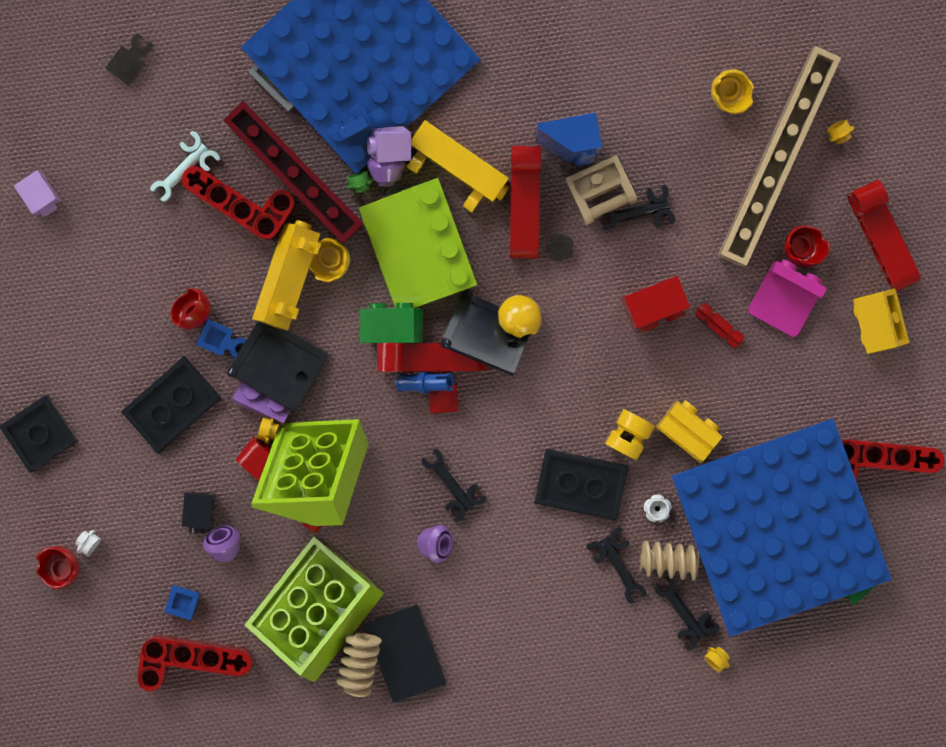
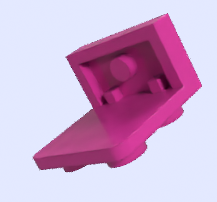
[748,259,827,337]

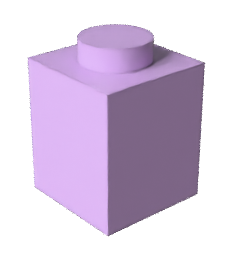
[367,126,411,163]
[14,170,61,217]

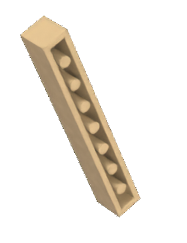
[717,46,841,267]

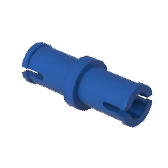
[396,371,454,394]

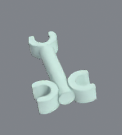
[150,131,221,202]

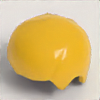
[711,69,754,114]
[309,238,350,282]
[498,295,542,338]

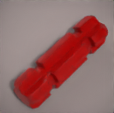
[695,303,745,348]

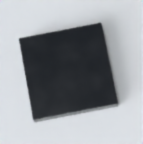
[0,395,78,473]

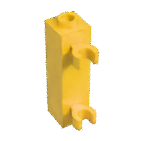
[407,120,510,213]
[252,220,321,330]

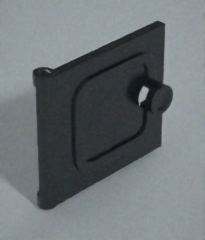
[441,289,530,376]
[226,322,329,413]

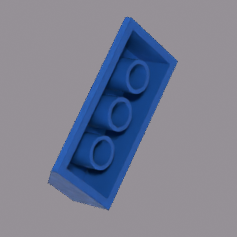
[534,112,602,167]

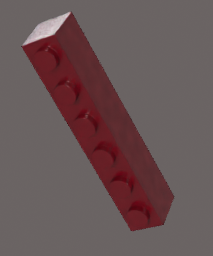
[223,100,364,245]

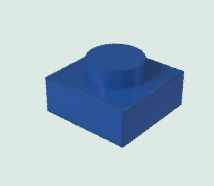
[164,584,201,620]

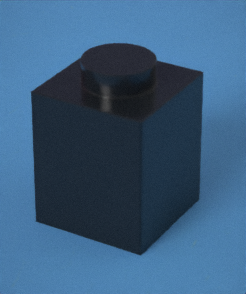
[182,491,216,534]

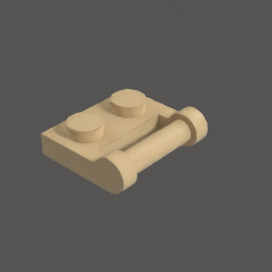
[565,155,638,225]

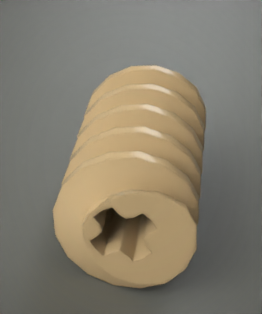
[639,541,699,581]
[336,633,382,697]

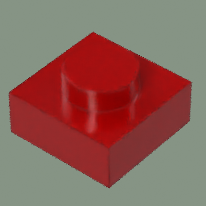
[429,383,458,413]

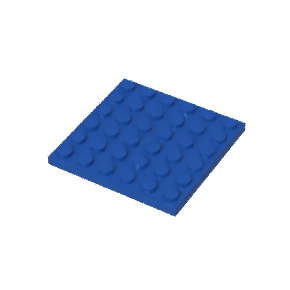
[240,0,481,174]
[671,418,892,637]

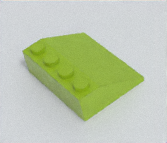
[359,178,477,308]
[251,419,369,526]
[245,537,384,682]

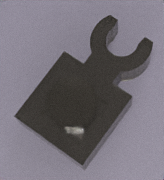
[105,33,154,86]

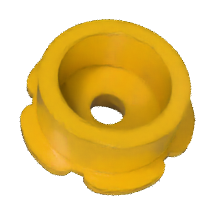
[827,120,854,144]
[258,417,280,444]
[704,647,730,673]

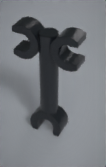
[602,185,675,230]
[421,448,487,522]
[586,527,646,604]
[653,576,720,651]

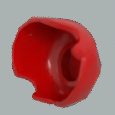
[784,225,830,268]
[170,287,211,330]
[36,546,79,589]

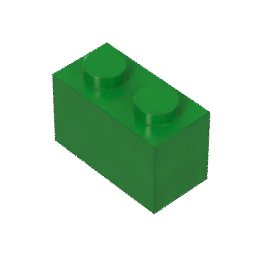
[360,303,423,343]

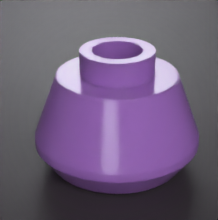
[367,157,406,186]
[203,525,240,562]
[417,525,453,564]

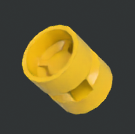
[605,409,655,461]

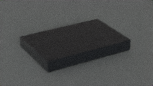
[121,356,222,454]
[534,448,629,521]
[364,604,446,704]

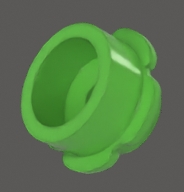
[346,171,373,193]

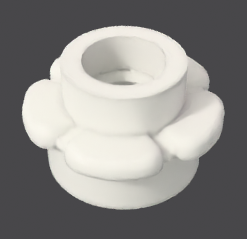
[644,494,672,522]
[75,530,101,557]

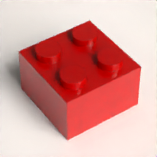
[620,275,690,333]

